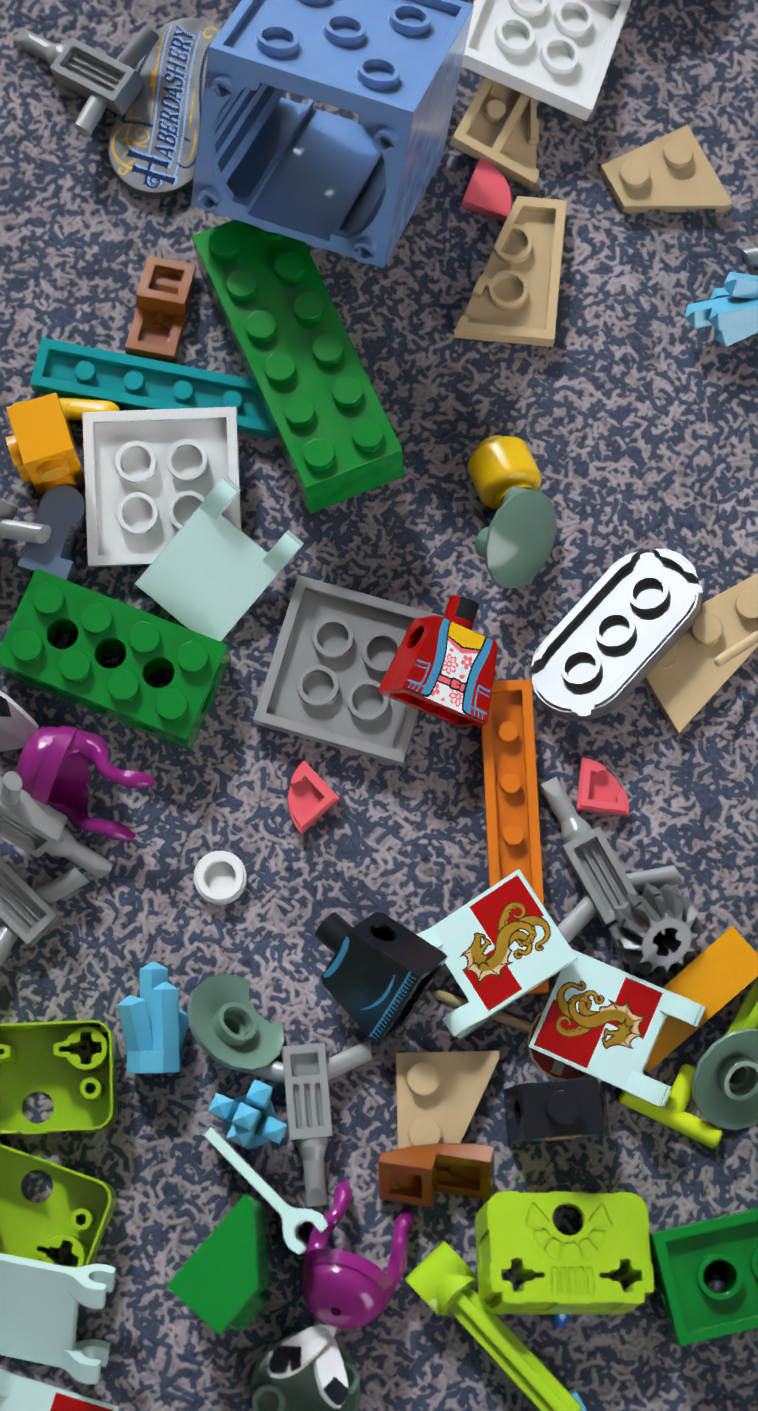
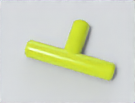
[618,1064,723,1149]

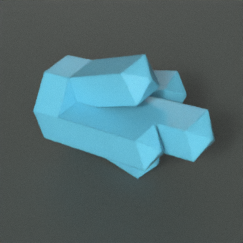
[685,272,758,347]
[117,962,189,1074]
[208,1079,287,1150]

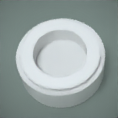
[194,851,247,905]

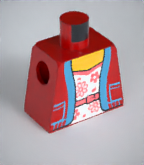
[378,596,498,728]

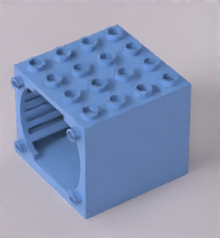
[191,0,474,268]

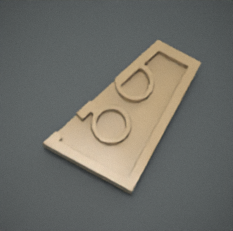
[454,196,567,347]
[643,573,758,736]

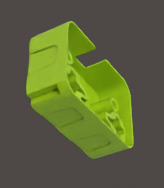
[0,1020,118,1135]
[0,1143,117,1268]
[475,1191,654,1315]

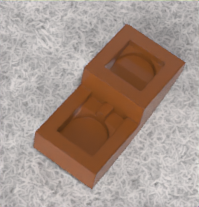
[125,255,197,364]
[378,1143,495,1208]

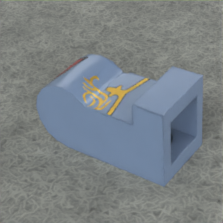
[17,485,86,583]

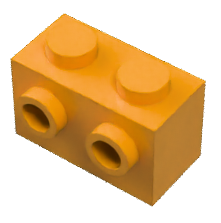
[5,392,85,495]

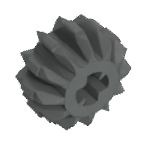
[608,883,704,977]

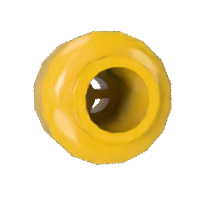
[467,435,542,510]

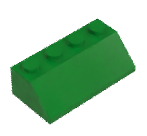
[166,1194,270,1334]

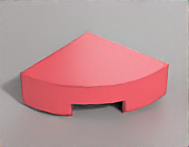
[462,158,512,222]
[576,758,629,817]
[287,761,340,835]

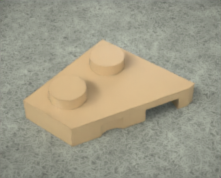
[449,77,539,189]
[600,125,733,212]
[396,1051,499,1149]

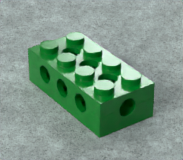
[0,568,231,752]
[649,1207,758,1346]

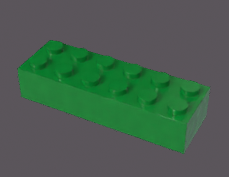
[192,219,404,514]

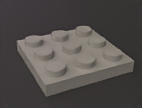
[253,575,444,767]

